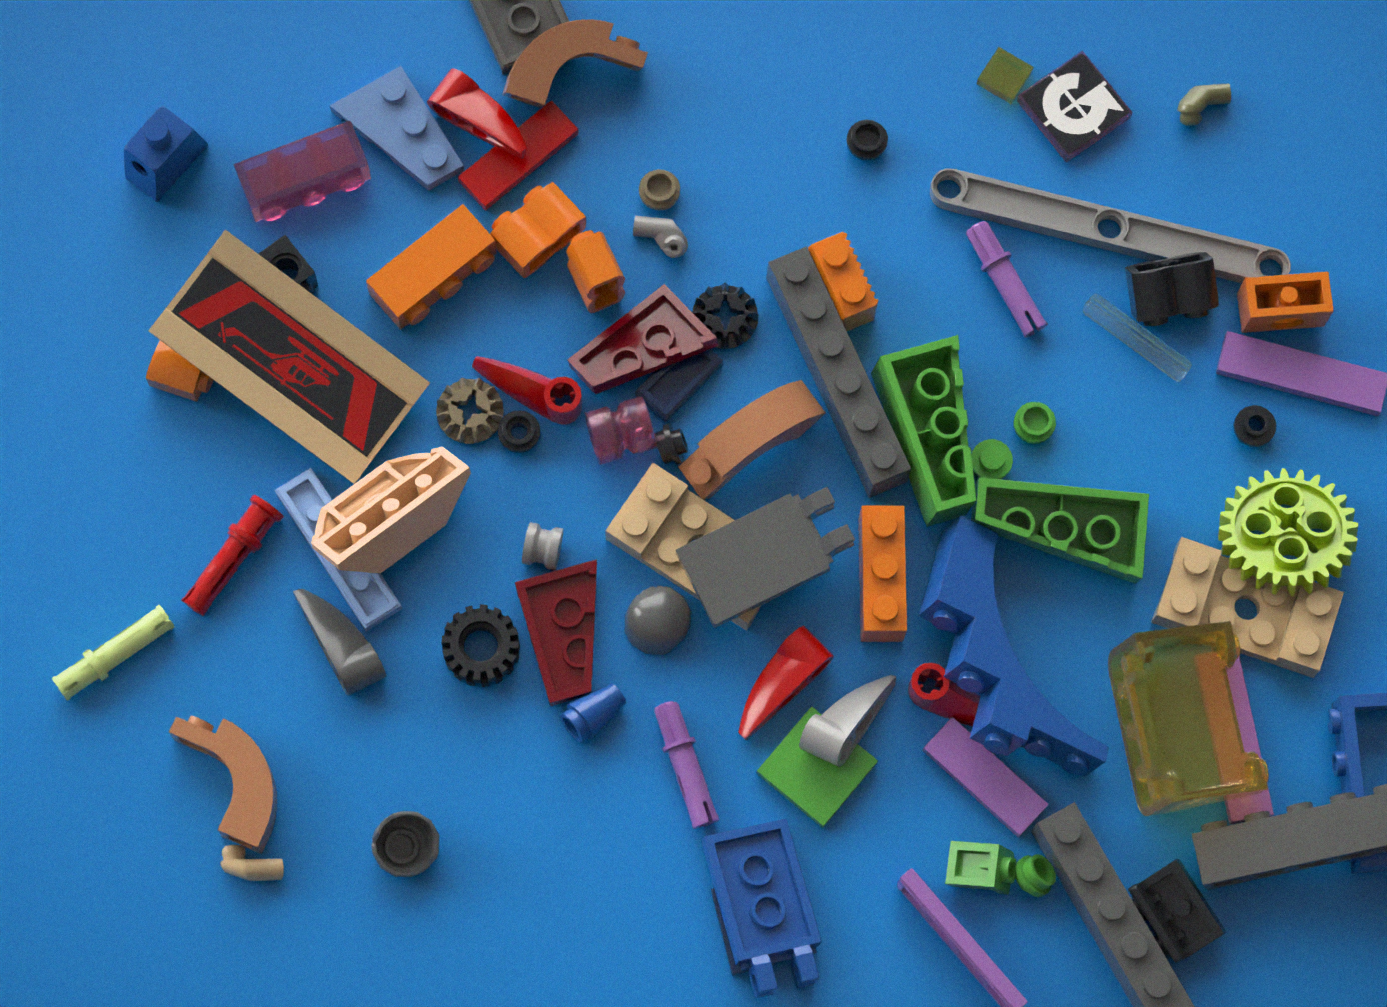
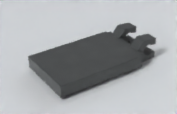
[676,487,855,628]

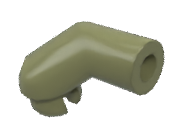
[1177,83,1231,126]

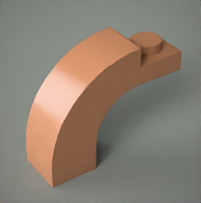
[502,19,648,108]
[678,380,826,500]
[169,716,277,854]

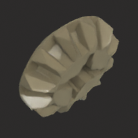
[436,378,504,444]

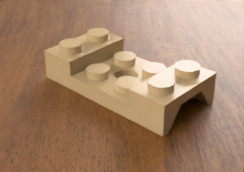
[605,463,761,631]
[1151,537,1344,678]

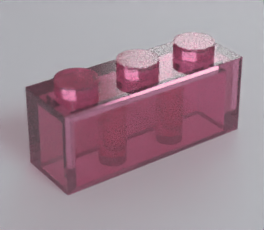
[233,121,371,222]

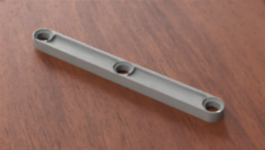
[930,168,1291,283]

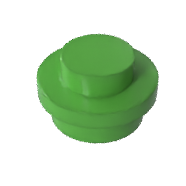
[1013,402,1056,444]
[971,439,1013,480]
[1015,854,1056,897]

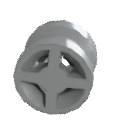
[522,522,564,570]

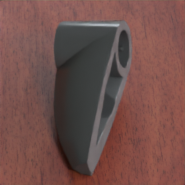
[293,589,387,696]

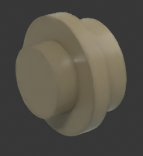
[639,169,680,210]

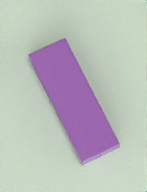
[922,717,1048,838]

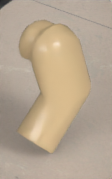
[220,845,284,881]

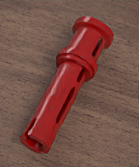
[181,494,284,616]

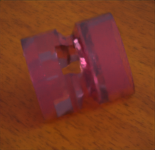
[584,396,657,465]

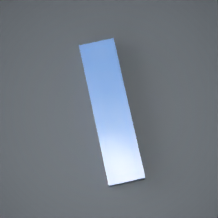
[275,468,402,631]

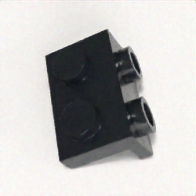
[1128,859,1227,963]

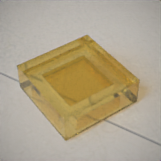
[977,47,1034,104]

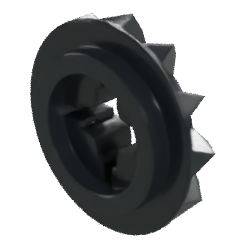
[692,282,759,349]

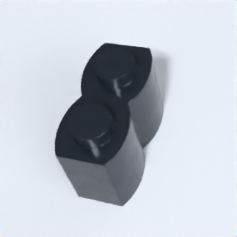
[1125,252,1219,326]

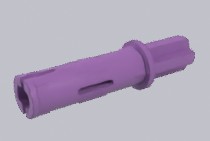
[966,221,1048,338]
[654,701,720,829]

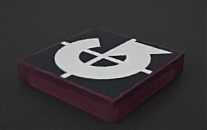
[1016,50,1133,163]

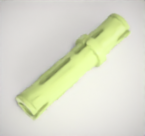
[51,605,175,701]

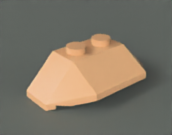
[311,447,471,574]

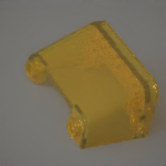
[1108,621,1269,816]

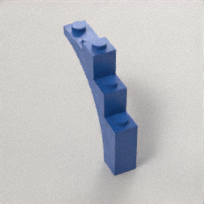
[918,515,1109,777]

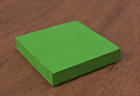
[756,706,878,828]

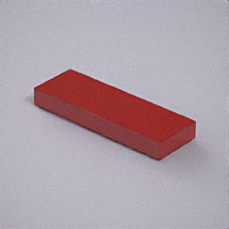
[458,100,579,211]

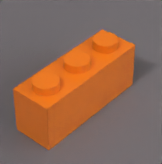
[366,204,497,330]
[858,505,907,642]

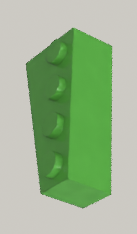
[871,335,976,527]
[971,477,1149,584]

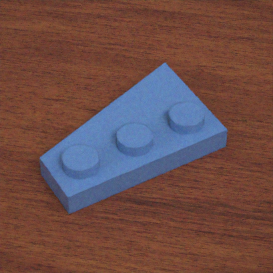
[330,66,464,191]

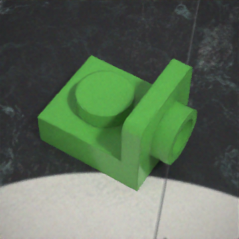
[945,841,1016,895]

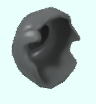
[624,585,692,655]
[371,811,440,877]

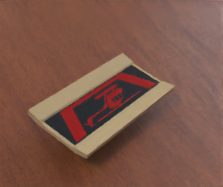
[148,229,430,484]

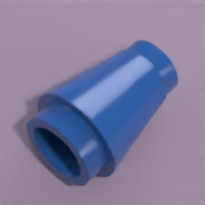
[560,683,626,742]

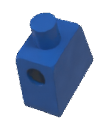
[123,106,208,202]

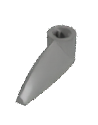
[799,675,896,767]

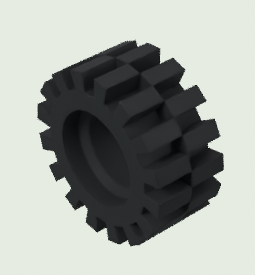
[441,604,520,687]

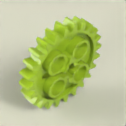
[1218,468,1358,596]

